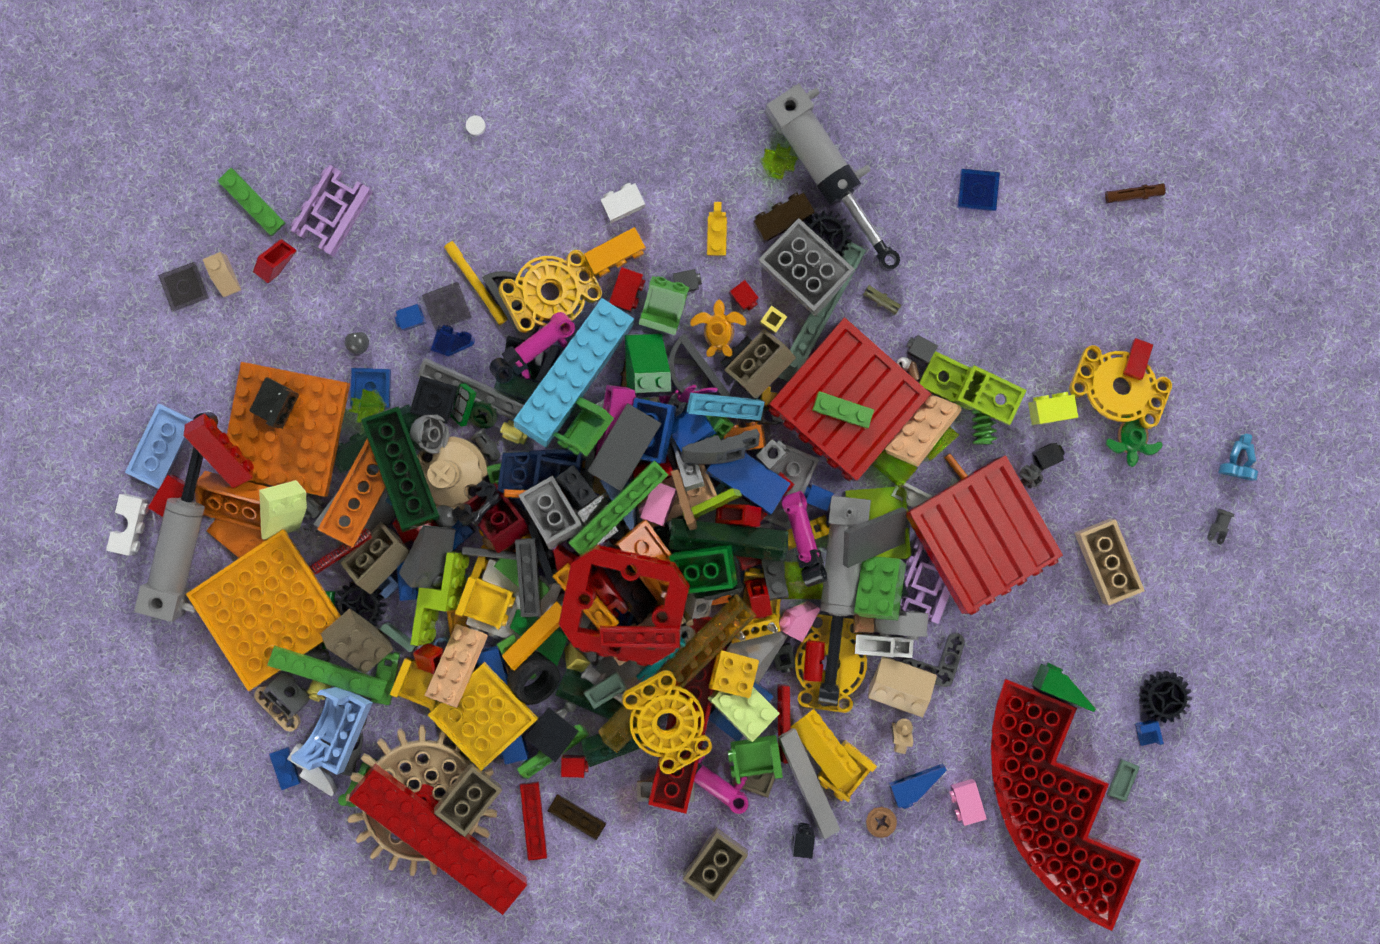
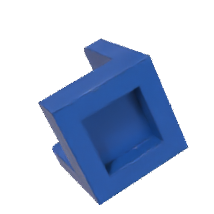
[1135,719,1164,746]

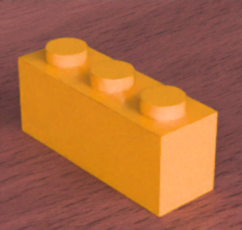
[584,227,646,277]

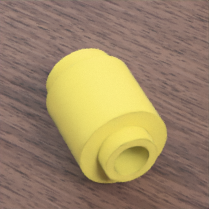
[500,420,528,445]
[307,680,331,702]

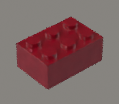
[463,483,530,553]

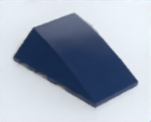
[497,449,583,511]

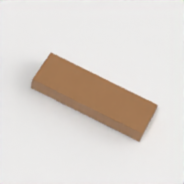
[671,470,697,531]

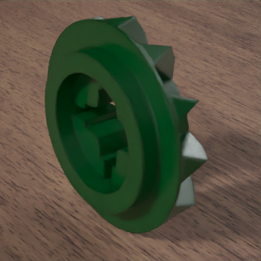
[469,400,498,429]

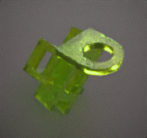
[760,143,798,180]
[348,389,387,423]

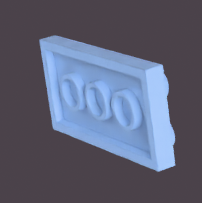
[125,403,193,489]

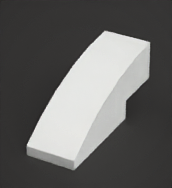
[855,634,914,658]
[287,743,338,797]

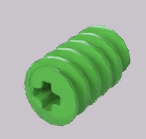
[971,410,997,445]

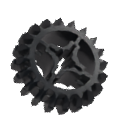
[804,210,852,256]
[334,581,387,627]
[1138,671,1192,723]

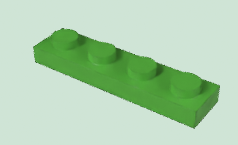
[217,168,286,236]
[517,724,590,779]

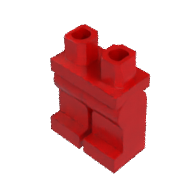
[589,566,629,618]

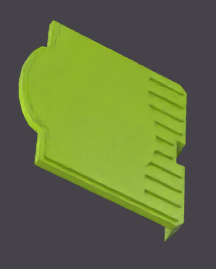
[845,486,912,559]

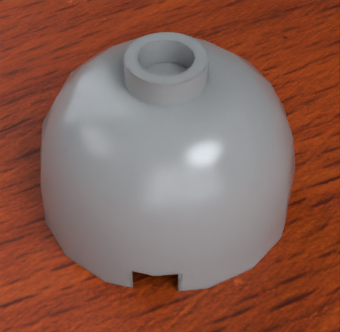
[410,415,449,454]

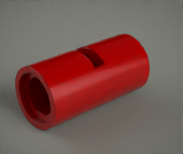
[803,640,825,682]

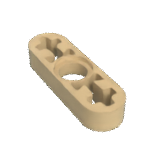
[254,686,301,731]

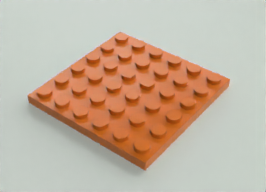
[227,362,350,497]

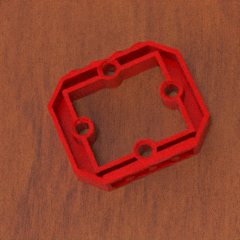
[559,545,690,666]

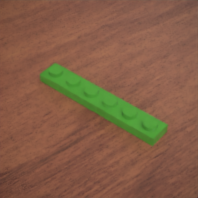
[569,460,668,555]
[267,645,387,701]

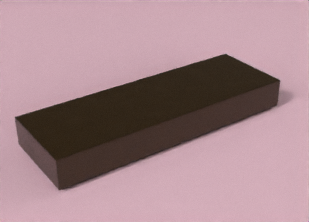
[547,794,606,840]

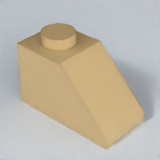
[203,252,241,297]

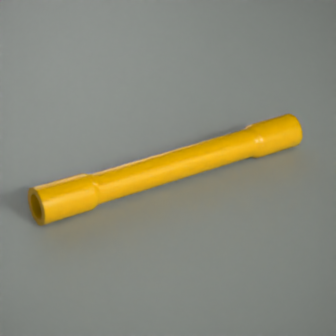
[444,241,508,325]

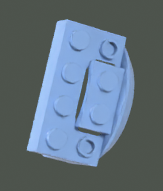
[291,687,373,775]

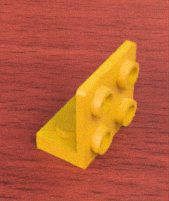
[709,650,759,698]

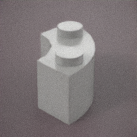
[874,610,928,640]

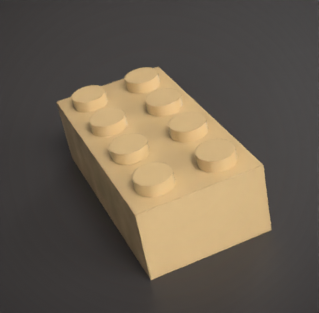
[1074,518,1145,605]

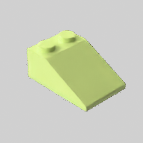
[259,480,307,540]

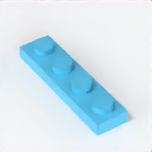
[687,393,765,420]

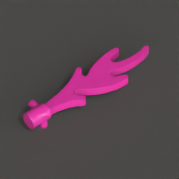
[658,385,718,404]

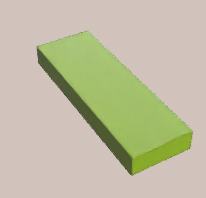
[682,488,742,519]

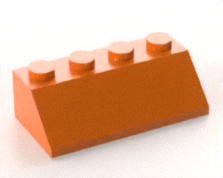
[195,471,269,530]

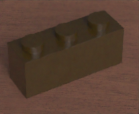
[753,192,815,243]

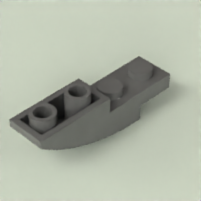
[682,428,760,464]

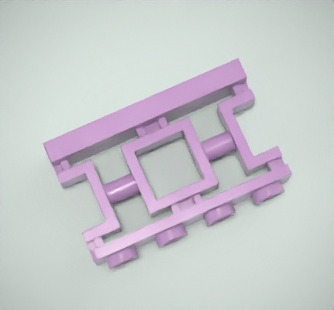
[291,165,373,257]
[900,537,950,624]

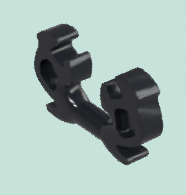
[453,480,501,527]

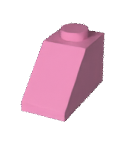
[779,601,820,642]

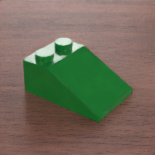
[625,334,671,393]
[1032,663,1096,712]

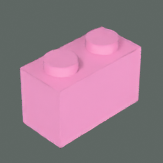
[639,483,677,527]
[949,779,986,826]

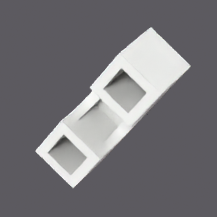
[106,494,149,556]

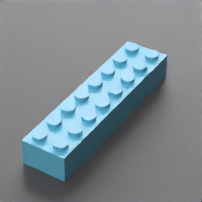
[513,298,634,448]

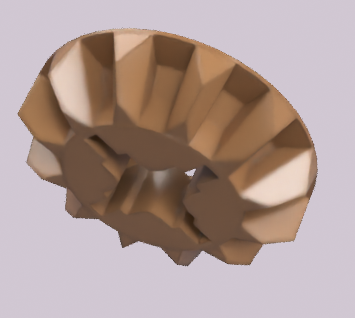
[866,806,897,838]

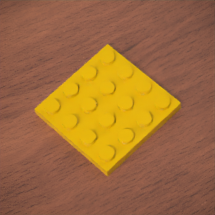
[428,662,538,771]

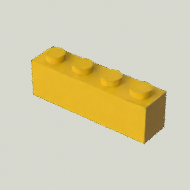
[790,709,861,790]

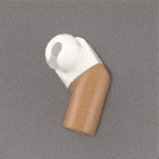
[897,357,920,380]

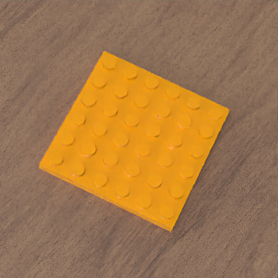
[186,529,341,691]

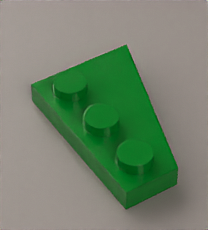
[510,609,568,666]

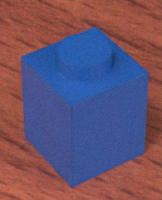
[394,304,426,331]
[804,484,834,511]

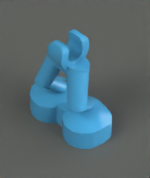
[1218,433,1258,481]

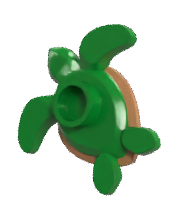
[1106,414,1163,467]

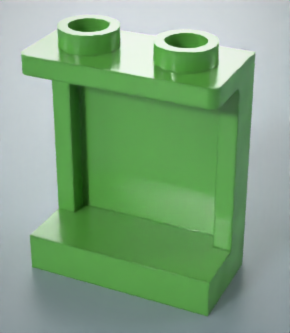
[639,276,690,335]
[554,397,614,457]
[728,735,783,784]

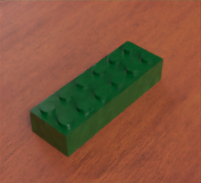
[361,406,440,533]

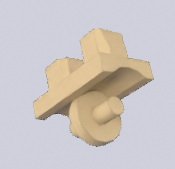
[891,719,913,754]

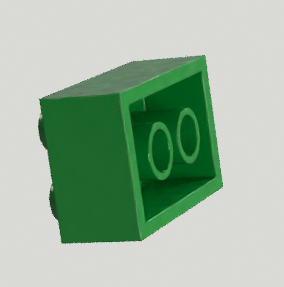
[669,545,738,594]

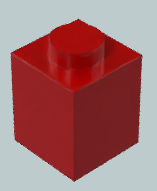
[729,280,759,311]
[413,643,444,674]
[561,754,589,778]

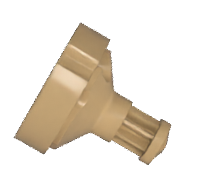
[417,437,489,510]

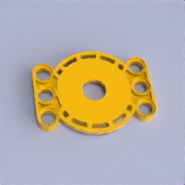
[498,250,602,333]
[1069,345,1172,429]
[795,614,867,713]
[622,670,712,774]

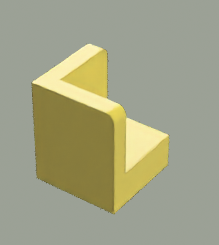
[564,643,593,672]

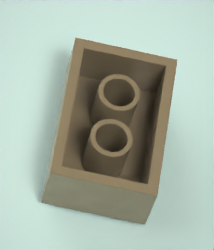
[724,329,796,399]
[341,522,410,594]
[321,609,394,674]
[434,762,502,837]
[683,827,748,902]

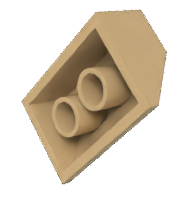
[868,656,937,718]

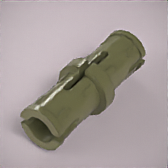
[863,285,901,315]

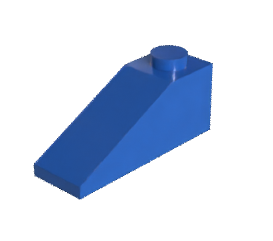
[889,763,947,809]

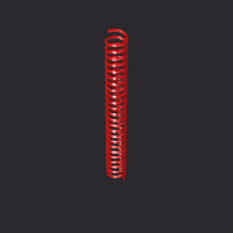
[309,529,373,575]

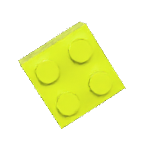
[1028,392,1078,425]

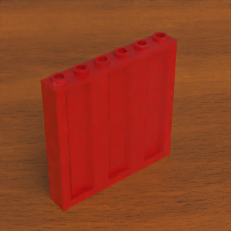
[767,317,931,482]
[906,455,1063,615]

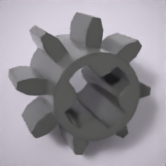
[1019,464,1043,489]
[304,496,324,520]

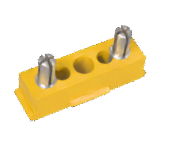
[725,614,781,644]

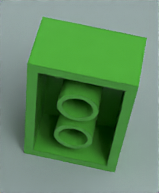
[854,556,906,621]

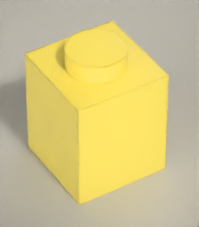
[759,306,787,334]

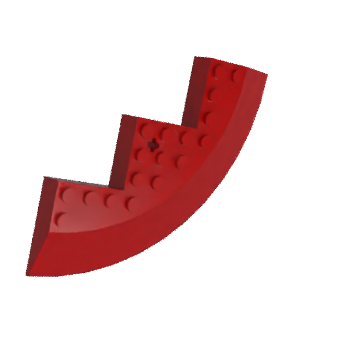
[991,679,1141,931]

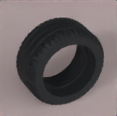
[507,652,560,705]

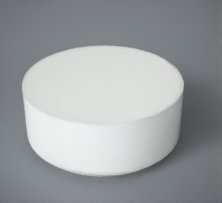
[466,115,486,136]

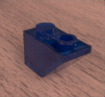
[430,324,475,357]

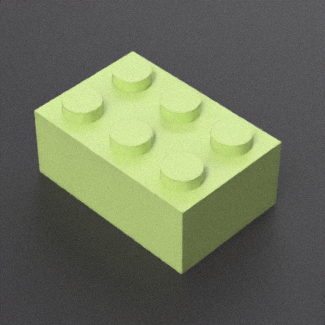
[708,687,780,742]

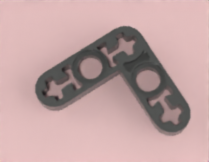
[900,632,965,687]

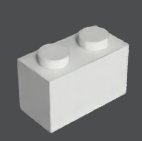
[601,183,646,223]

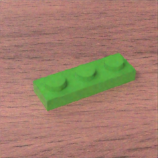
[812,391,874,429]

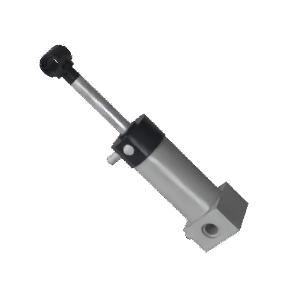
[765,83,900,271]

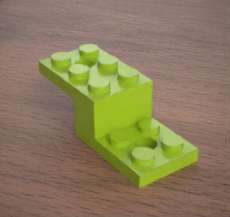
[919,351,1027,426]
[410,551,469,646]

